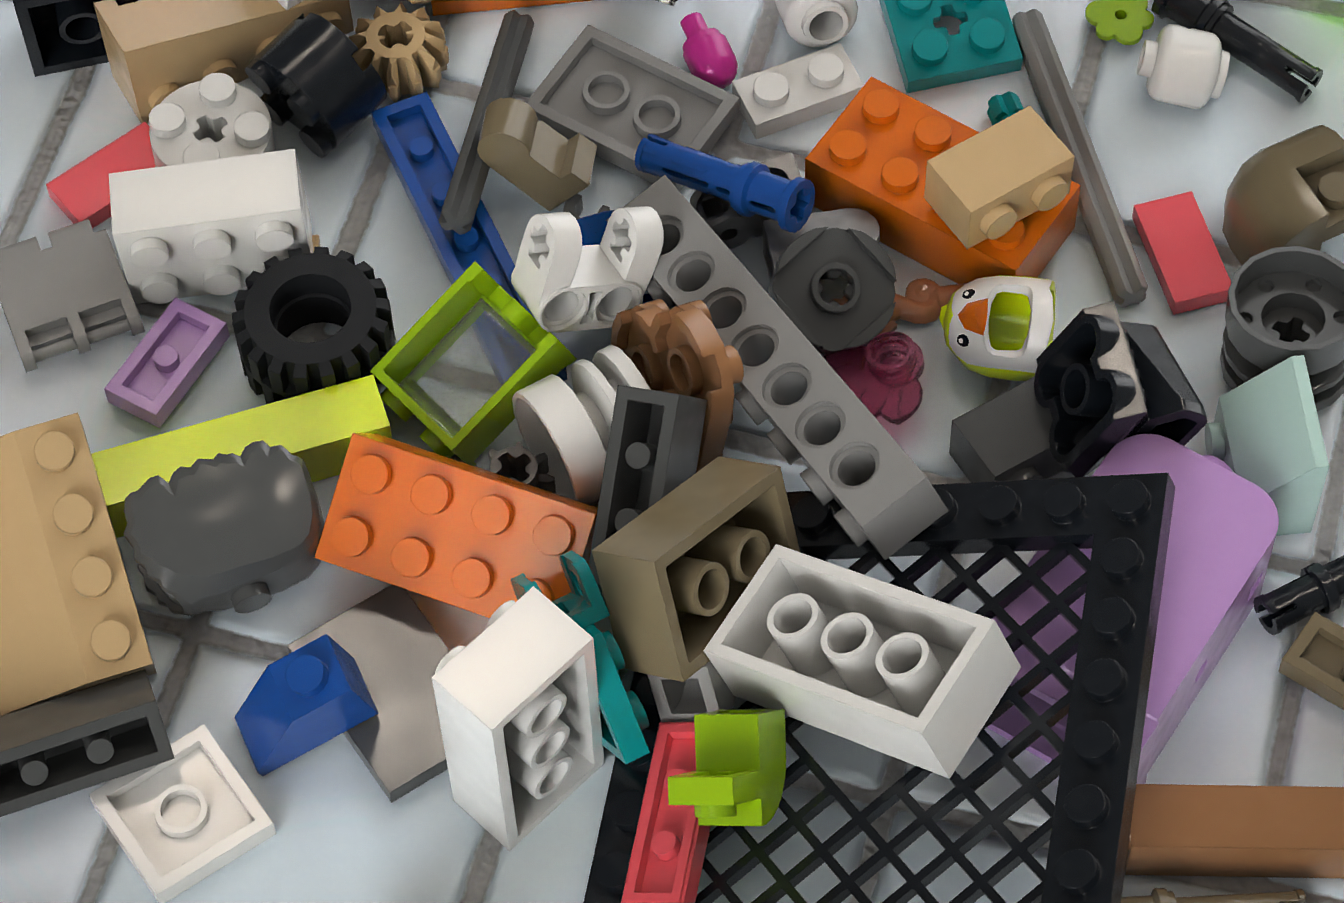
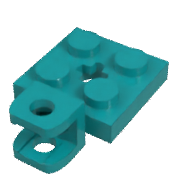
[879,0,1023,93]
[511,550,650,764]

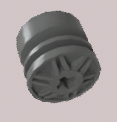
[1220,246,1344,411]

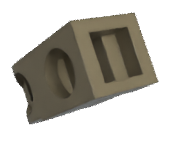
[477,98,597,211]

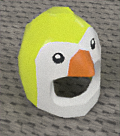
[939,275,1056,381]

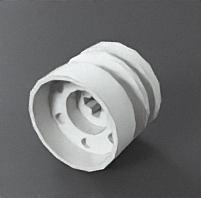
[512,345,651,505]

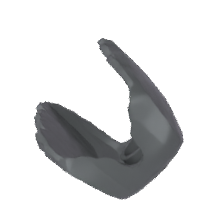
[124,440,324,616]

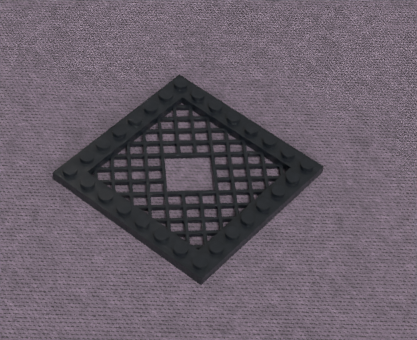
[583,473,1175,903]

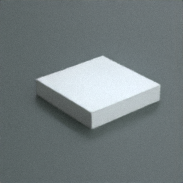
[89,724,276,903]

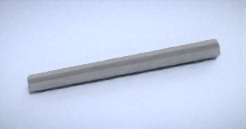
[1012,9,1148,307]

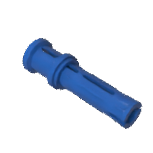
[635,134,815,233]

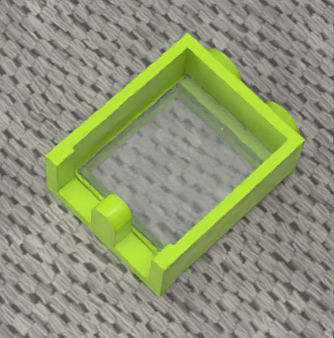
[370,261,577,466]

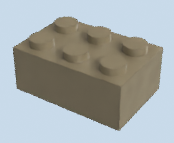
[592,456,800,682]

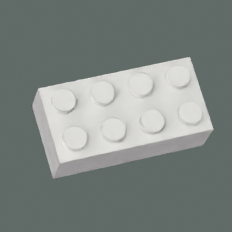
[703,544,1021,779]
[432,586,605,851]

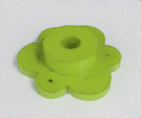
[1085,0,1154,45]

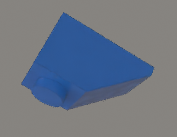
[234,634,379,776]

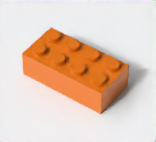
[805,76,1081,284]
[314,433,598,618]

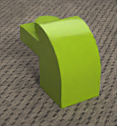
[668,709,786,826]

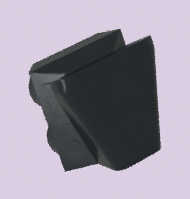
[1034,301,1207,477]

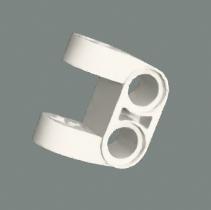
[511,206,664,333]

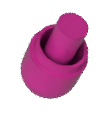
[680,12,738,89]

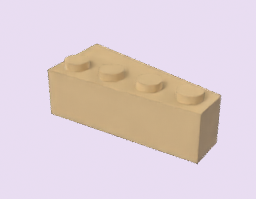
[93,0,354,124]

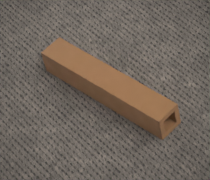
[1125,784,1344,879]

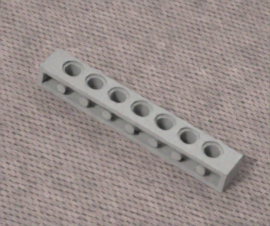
[606,175,949,560]

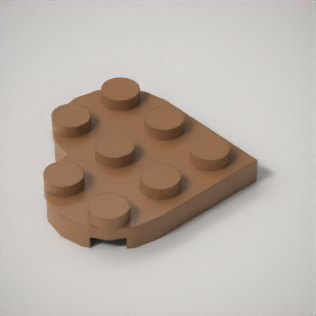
[611,299,744,473]

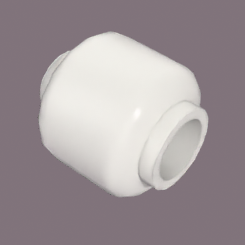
[774,0,858,47]
[1137,24,1230,109]

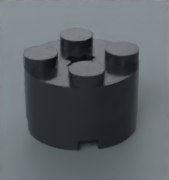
[245,13,387,158]

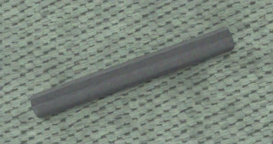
[439,10,534,235]

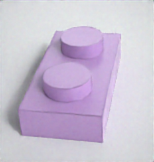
[104,297,230,428]

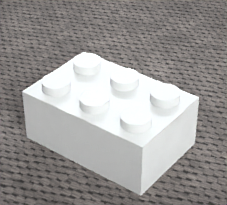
[109,149,314,304]

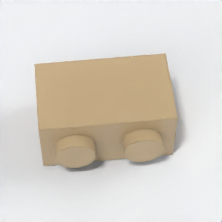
[924,106,1075,249]

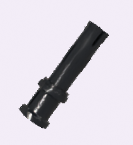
[1151,0,1323,103]

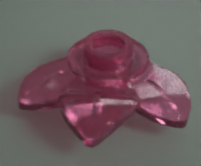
[822,331,925,425]

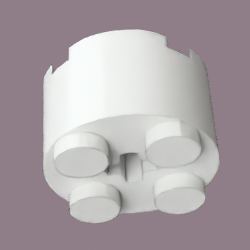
[149,73,276,167]

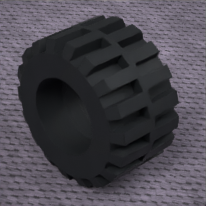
[232,246,396,404]

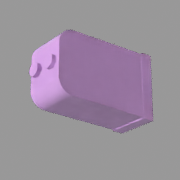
[987,434,1279,784]

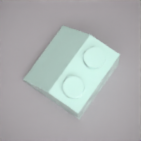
[1205,355,1329,536]

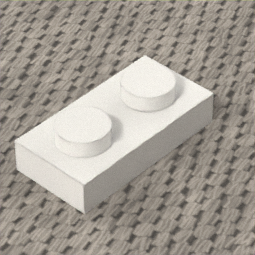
[732,43,864,139]

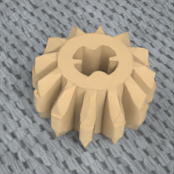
[349,2,449,103]

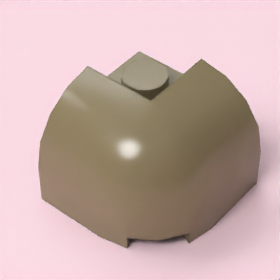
[1222,125,1344,265]

